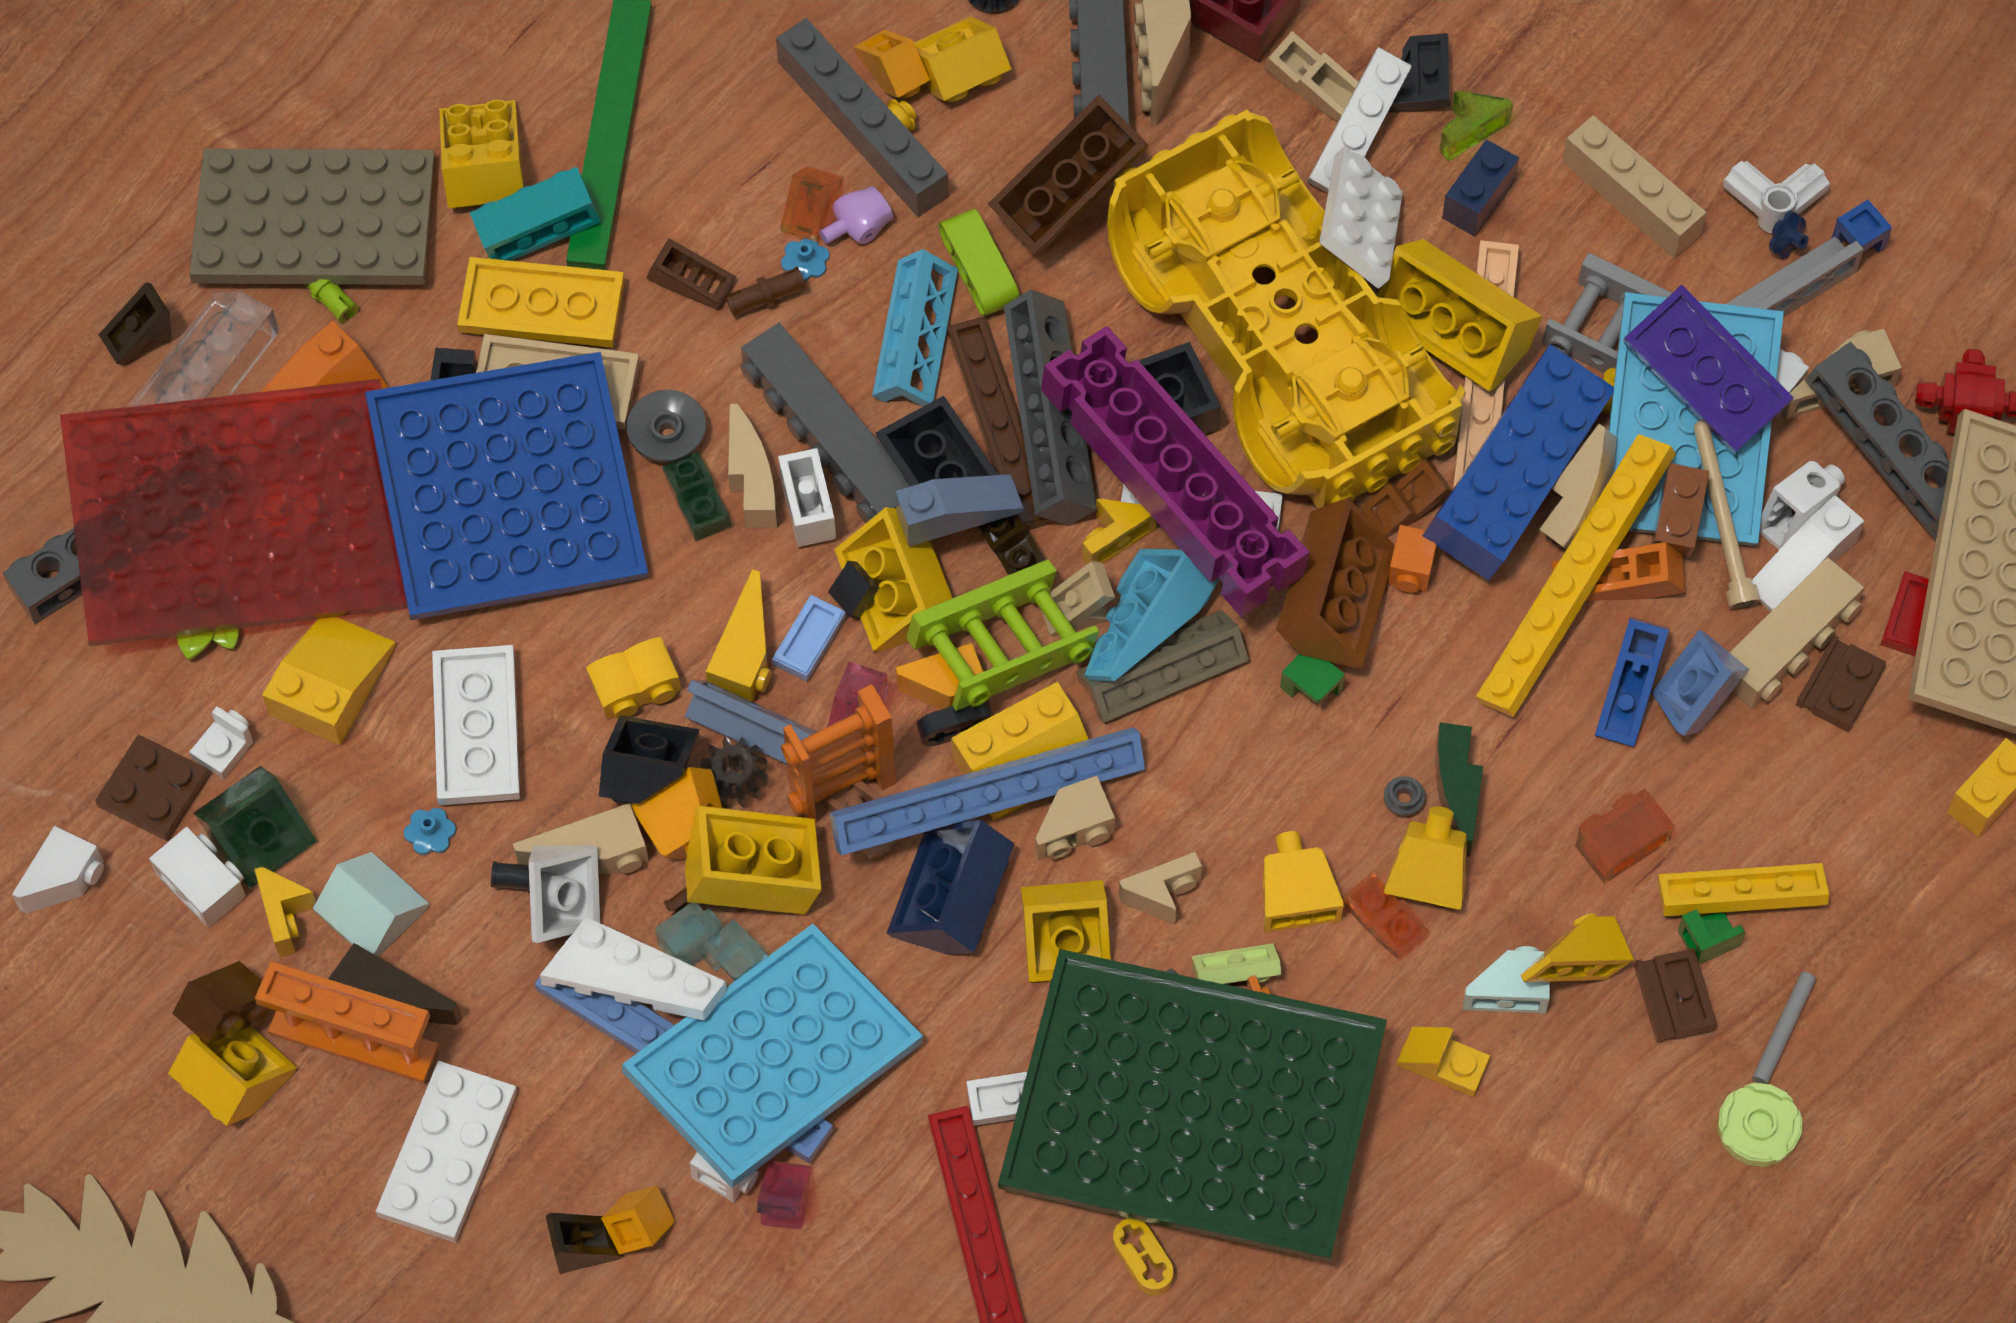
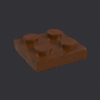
[95,734,210,841]

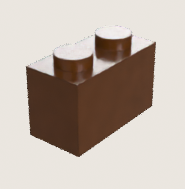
[172,961,269,1045]

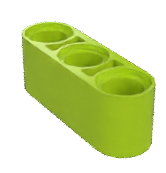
[938,208,1019,317]

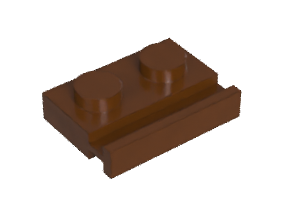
[1796,635,1886,732]
[1634,948,1717,1043]

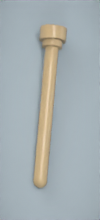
[1694,421,1761,609]

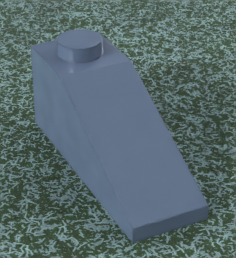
[895,474,1024,547]

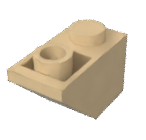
[1035,776,1115,861]

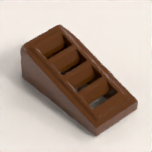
[647,238,736,309]

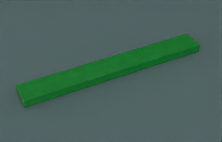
[566,0,652,270]

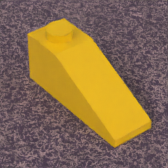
[706,569,772,702]
[1521,913,1634,982]

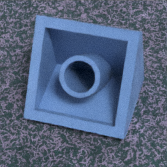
[1651,629,1749,736]

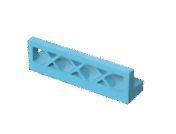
[872,249,958,407]

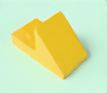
[1082,499,1156,565]
[254,867,316,958]
[1396,1027,1491,1097]

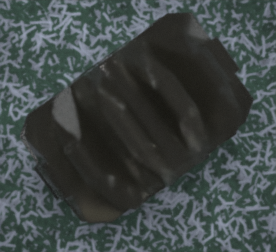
[700,737,768,807]

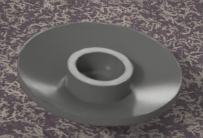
[627,390,706,462]

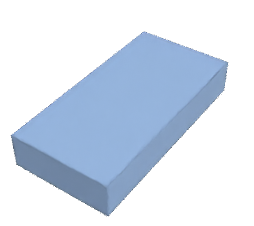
[772,595,846,682]

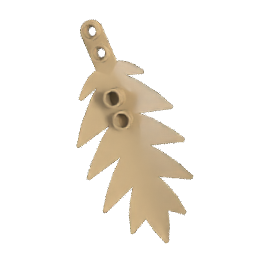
[0,1174,294,1323]

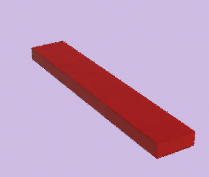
[928,1106,1024,1323]

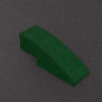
[1435,722,1483,857]

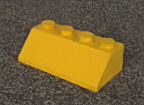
[1377,239,1543,391]

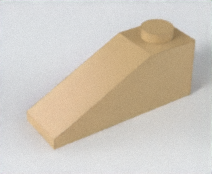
[1783,328,1902,419]
[513,803,649,875]

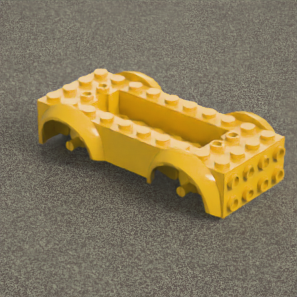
[1107,109,1466,509]

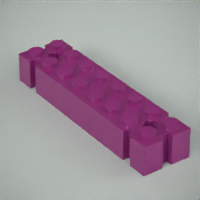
[1041,326,1310,618]

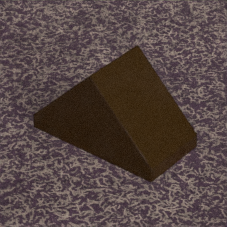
[546,1213,624,1274]

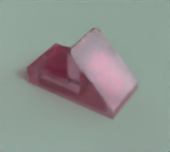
[757,1161,811,1229]

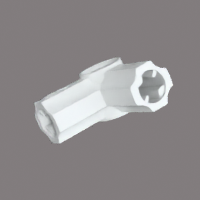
[1723,160,1830,234]

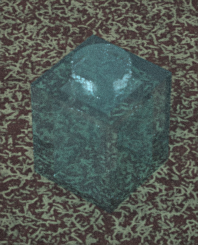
[655,903,722,966]

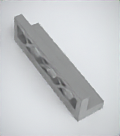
[1726,237,1864,317]

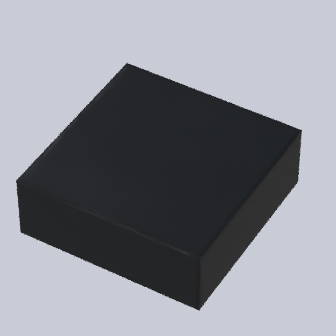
[828,561,879,618]

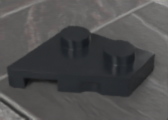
[1388,33,1451,112]

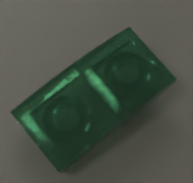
[662,452,732,541]

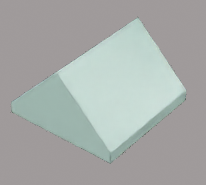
[313,852,430,957]

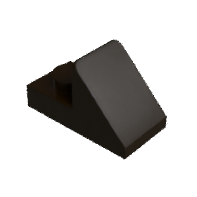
[98,282,172,365]

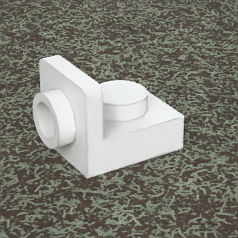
[189,706,254,779]
[690,1152,759,1203]

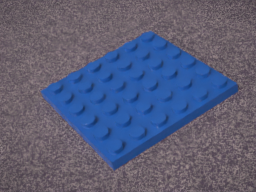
[365,352,648,620]

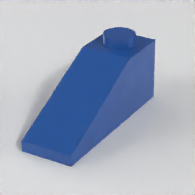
[1595,617,1670,747]

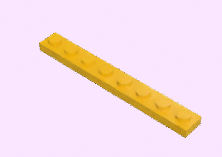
[1476,434,1676,717]

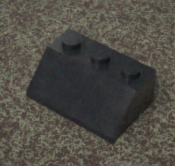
[876,396,998,486]

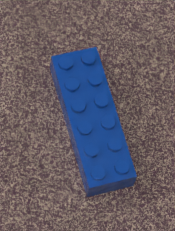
[1422,344,1614,581]

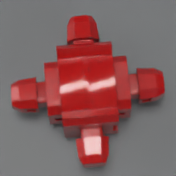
[1914,348,2016,434]

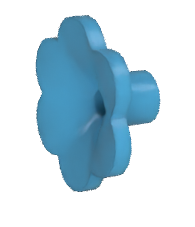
[781,237,829,282]
[404,808,456,855]

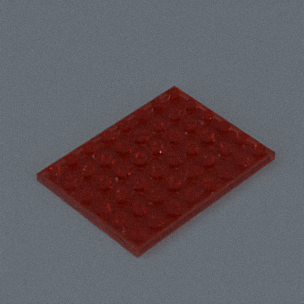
[60,379,407,646]

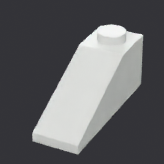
[1752,495,1864,612]

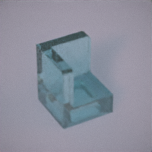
[703,919,767,981]

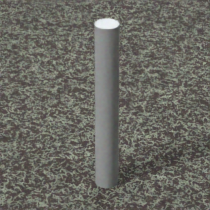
[1752,971,1816,1084]

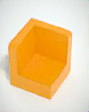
[601,1185,674,1255]

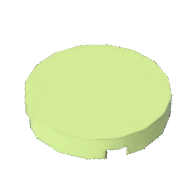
[1717,1083,1802,1167]

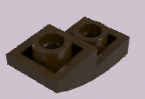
[978,514,1047,575]

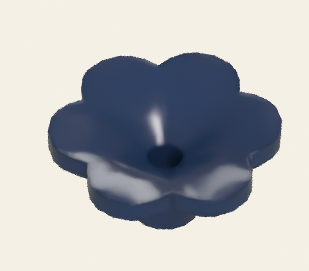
[1769,211,1809,259]

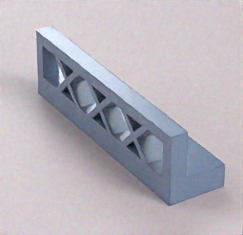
[684,680,818,764]

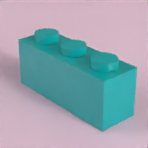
[470,167,601,261]

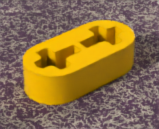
[1113,1218,1173,1296]

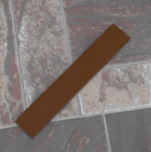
[947,316,1054,530]

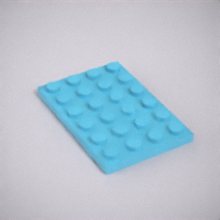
[1608,292,1784,547]
[622,924,923,1188]

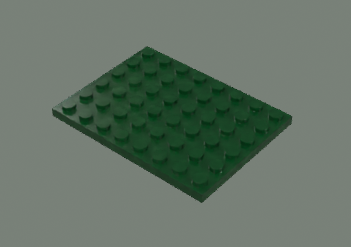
[998,949,1387,1263]

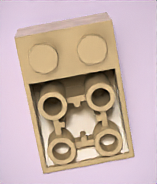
[1133,0,1191,126]

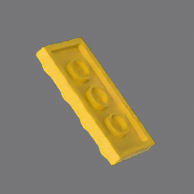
[457,257,625,348]

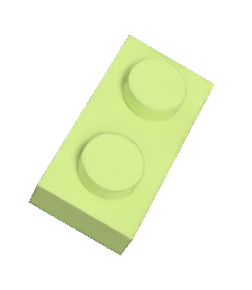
[1192,943,1281,985]

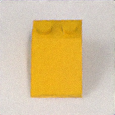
[262,612,396,746]

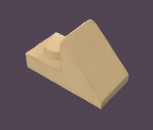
[1042,561,1115,636]
[1118,852,1202,924]

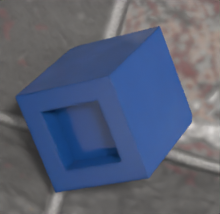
[1831,199,1892,253]

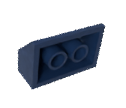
[886,820,1014,955]

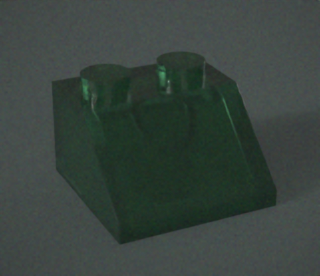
[194,766,317,888]

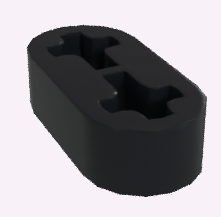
[916,700,994,746]

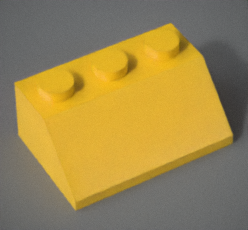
[834,507,952,652]
[951,681,1089,822]
[685,806,822,915]

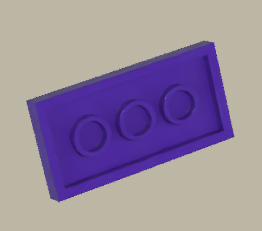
[1623,284,1794,455]

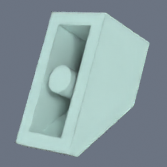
[1462,946,1550,1013]

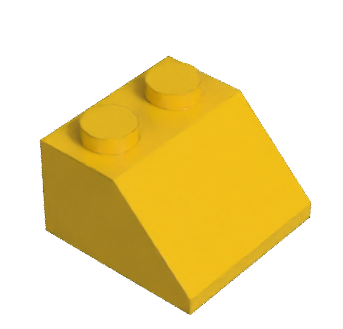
[914,16,1011,102]
[1021,880,1111,982]
[168,1026,298,1126]

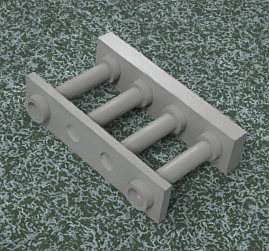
[1543,253,1672,373]

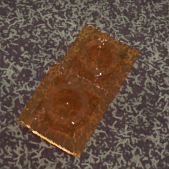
[1341,871,1429,958]

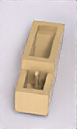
[1263,31,1358,121]
[728,404,777,528]
[1539,424,1617,549]

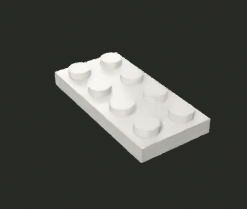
[1319,146,1403,289]
[432,645,520,805]
[375,1061,518,1243]

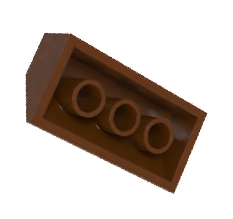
[988,94,1149,256]

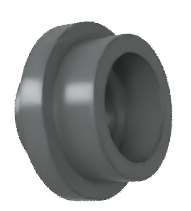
[1384,776,1425,816]

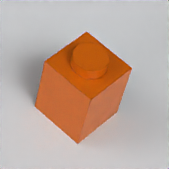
[1388,525,1437,593]

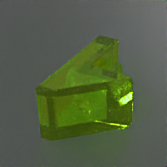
[1439,91,1513,162]

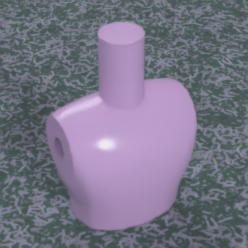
[819,186,893,244]

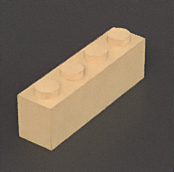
[1562,115,1707,259]
[1730,557,1864,709]

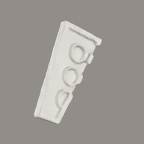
[540,917,727,1021]

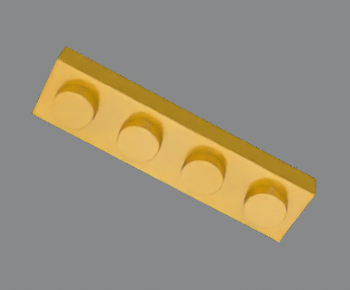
[1657,863,1830,916]

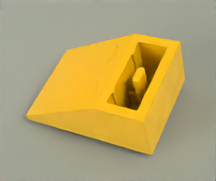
[439,99,524,208]

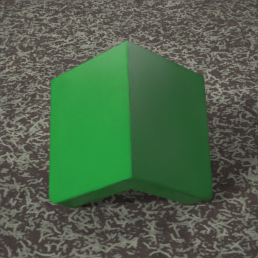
[1280,654,1345,703]
[1677,909,1745,965]

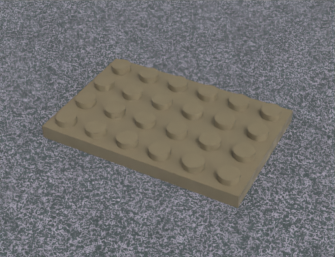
[189,148,436,285]

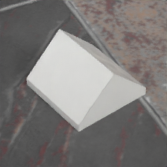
[529,845,600,943]

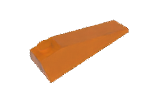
[219,321,389,466]

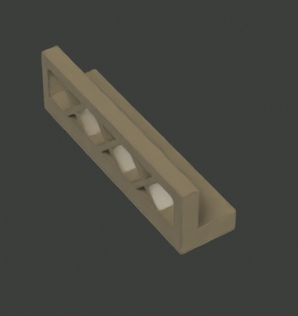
[1076,610,1249,723]

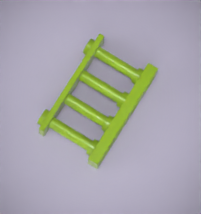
[906,559,1099,711]

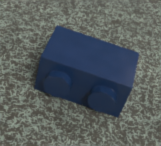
[1442,139,1519,237]

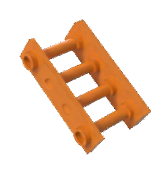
[780,684,896,824]
[255,961,439,1083]

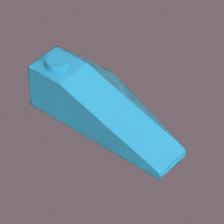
[1084,549,1219,682]

